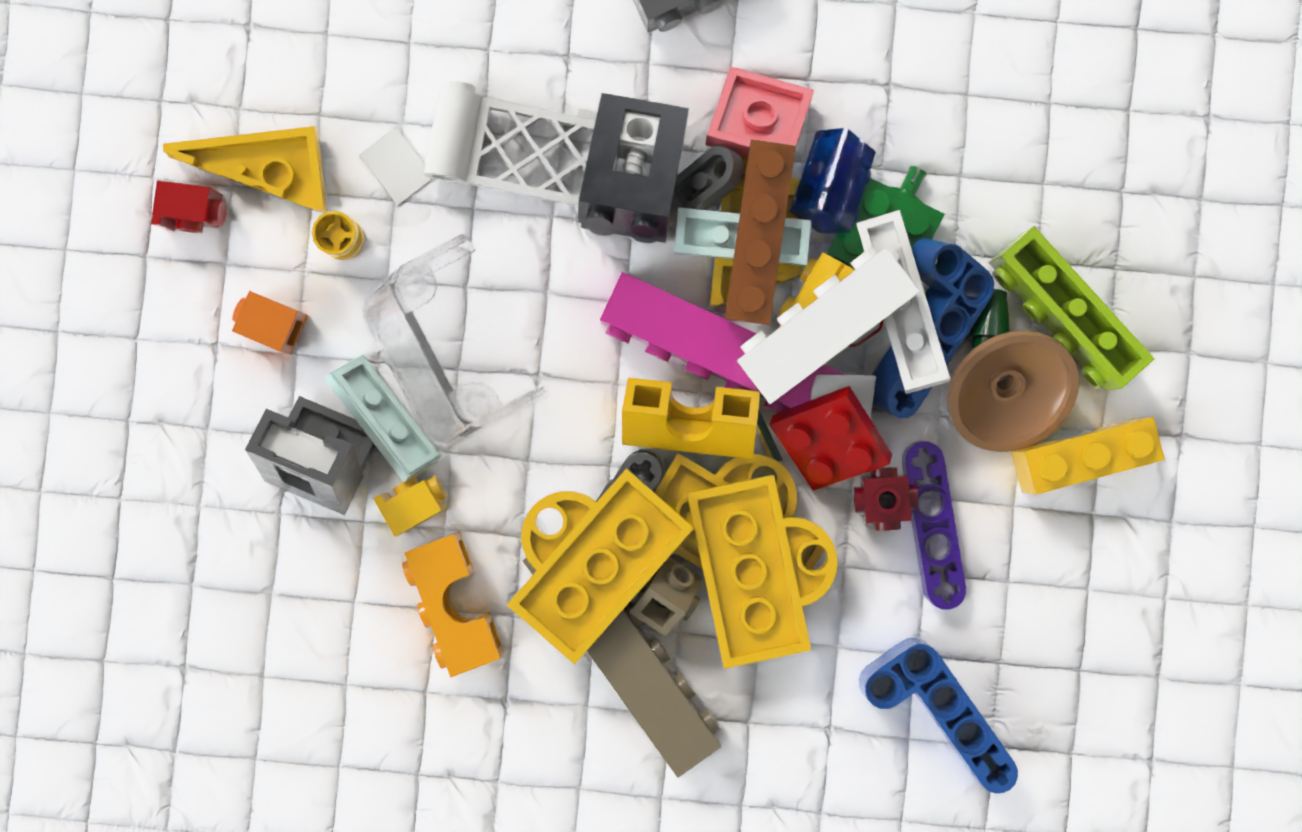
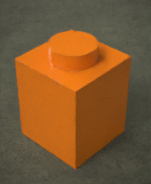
[232,291,309,355]

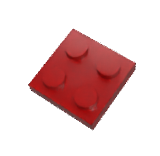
[769,386,892,491]

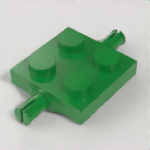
[827,166,945,270]

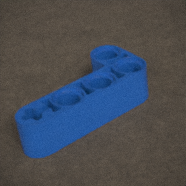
[872,238,994,419]
[858,638,1018,794]

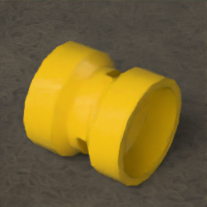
[312,211,365,260]

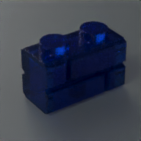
[790,128,876,234]

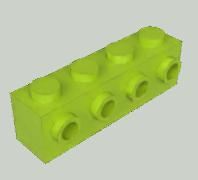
[988,226,1155,391]

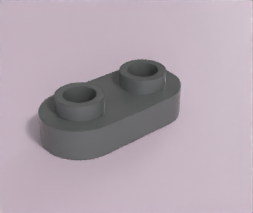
[671,146,744,215]

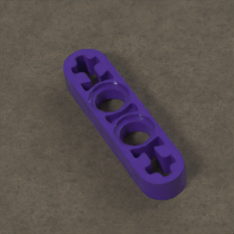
[902,441,966,610]

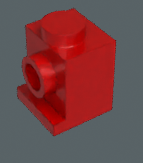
[151,180,226,234]

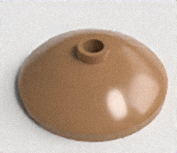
[947,331,1079,452]

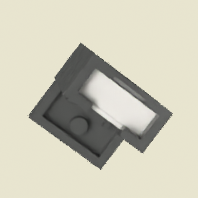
[245,396,375,515]

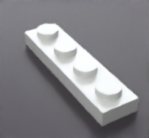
[856,210,950,394]

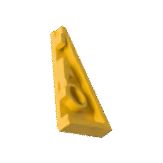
[163,126,328,213]

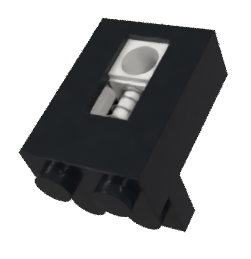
[578,93,689,243]

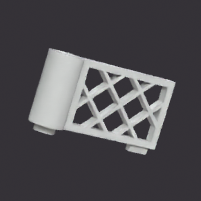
[423,81,597,207]

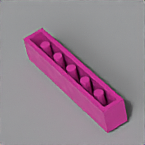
[600,272,846,413]

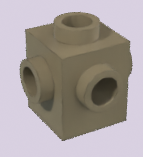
[629,557,702,637]

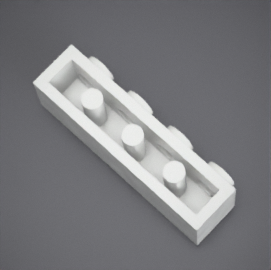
[737,246,920,404]

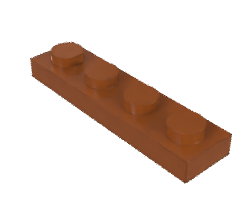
[724,139,796,326]

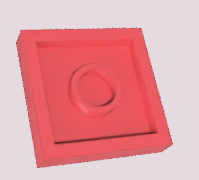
[705,67,814,157]

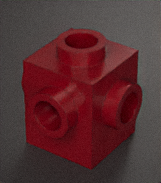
[854,467,918,531]

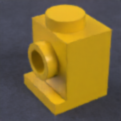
[373,475,448,537]

